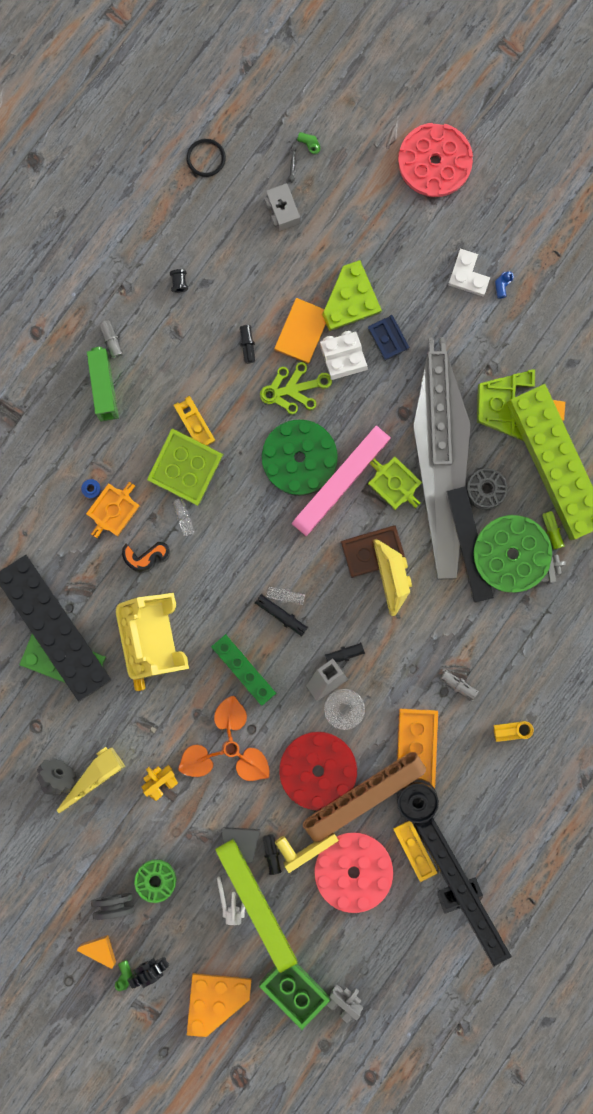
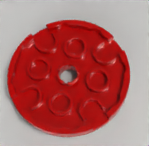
[279,732,357,810]

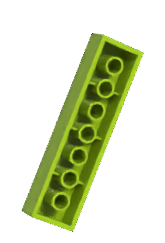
[506,384,593,540]

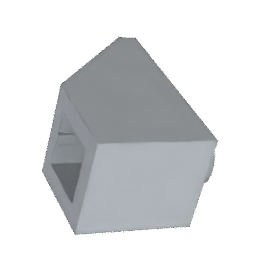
[306,659,348,702]

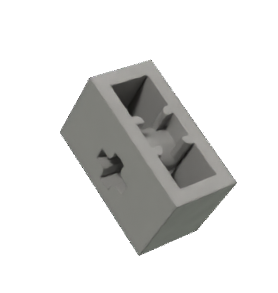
[264,183,300,231]

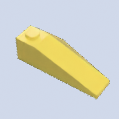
[57,747,126,813]

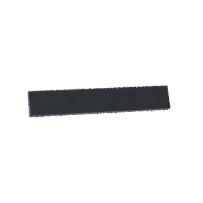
[446,486,494,603]

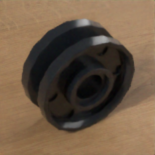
[397,779,439,823]

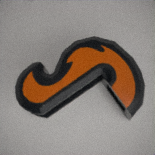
[122,542,170,573]

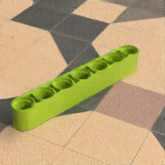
[215,839,298,973]

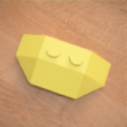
[373,539,412,616]

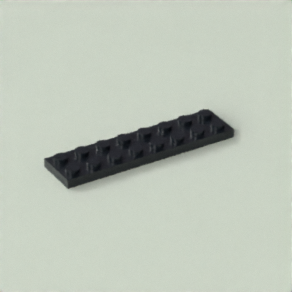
[0,555,111,702]

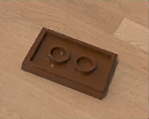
[340,525,405,578]

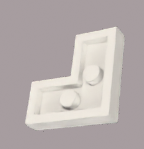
[448,249,490,297]

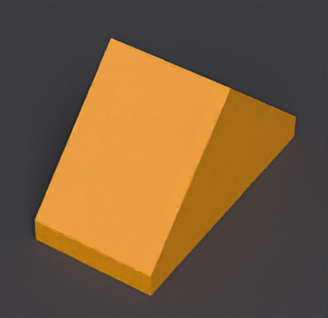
[77,935,116,969]

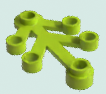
[260,362,332,415]

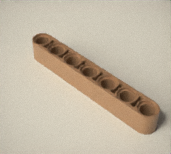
[303,752,426,842]

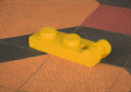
[173,396,216,446]

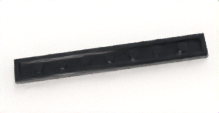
[414,817,512,967]

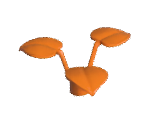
[178,696,269,781]

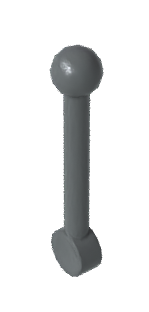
[288,144,296,183]

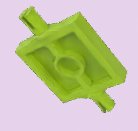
[368,456,422,510]

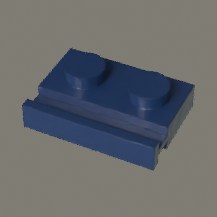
[368,315,410,361]

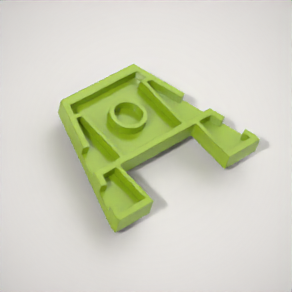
[477,369,535,441]

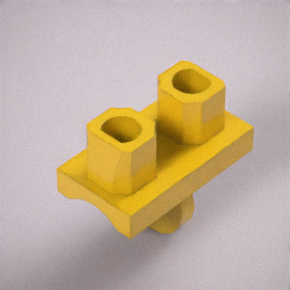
[141,765,178,801]

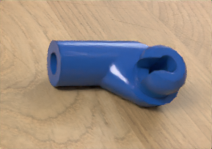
[495,271,514,299]

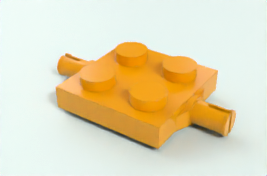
[86,482,140,538]

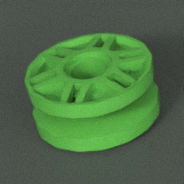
[134,859,177,903]

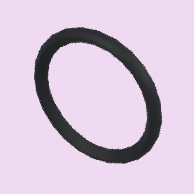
[186,139,226,177]

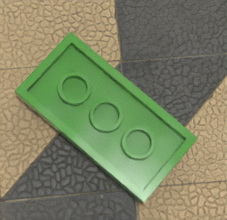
[19,634,106,683]

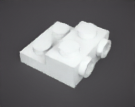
[320,331,368,380]

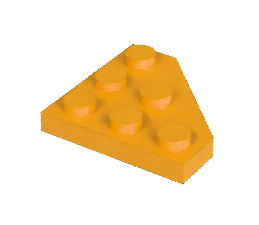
[187,973,251,1037]

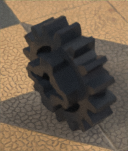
[127,957,169,989]

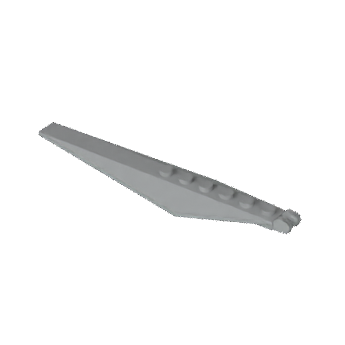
[413,337,471,579]

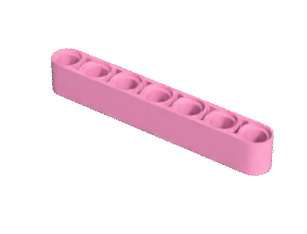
[292,426,391,536]

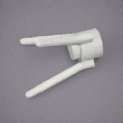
[217,877,245,925]

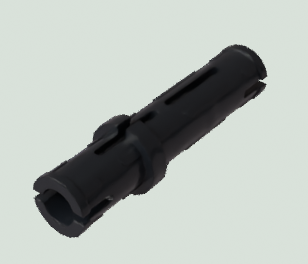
[254,594,308,637]

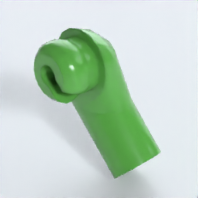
[297,132,320,154]
[115,960,133,991]

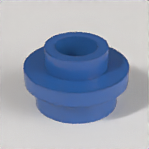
[81,479,101,498]

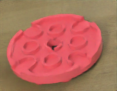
[398,123,473,197]
[315,833,393,913]

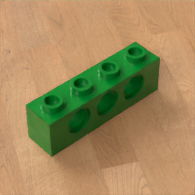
[211,634,277,706]

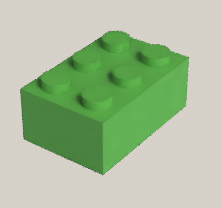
[259,964,330,1030]

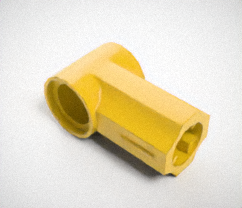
[493,721,534,742]

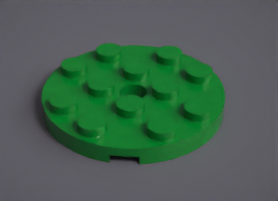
[262,419,338,496]

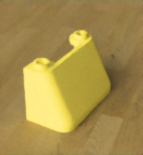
[116,593,189,680]

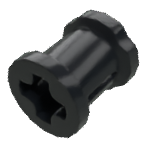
[170,269,188,293]

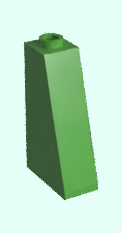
[87,347,119,422]

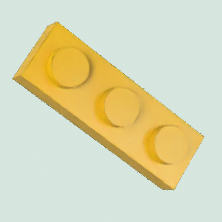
[393,821,437,882]

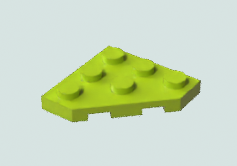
[322,260,382,331]

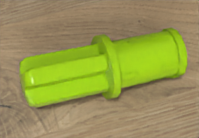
[542,511,565,550]

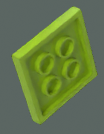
[147,428,224,506]

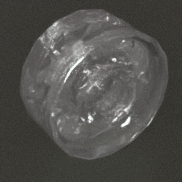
[324,689,365,730]

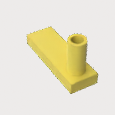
[275,833,339,873]

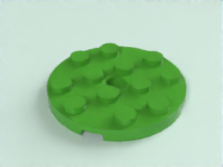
[474,515,552,592]

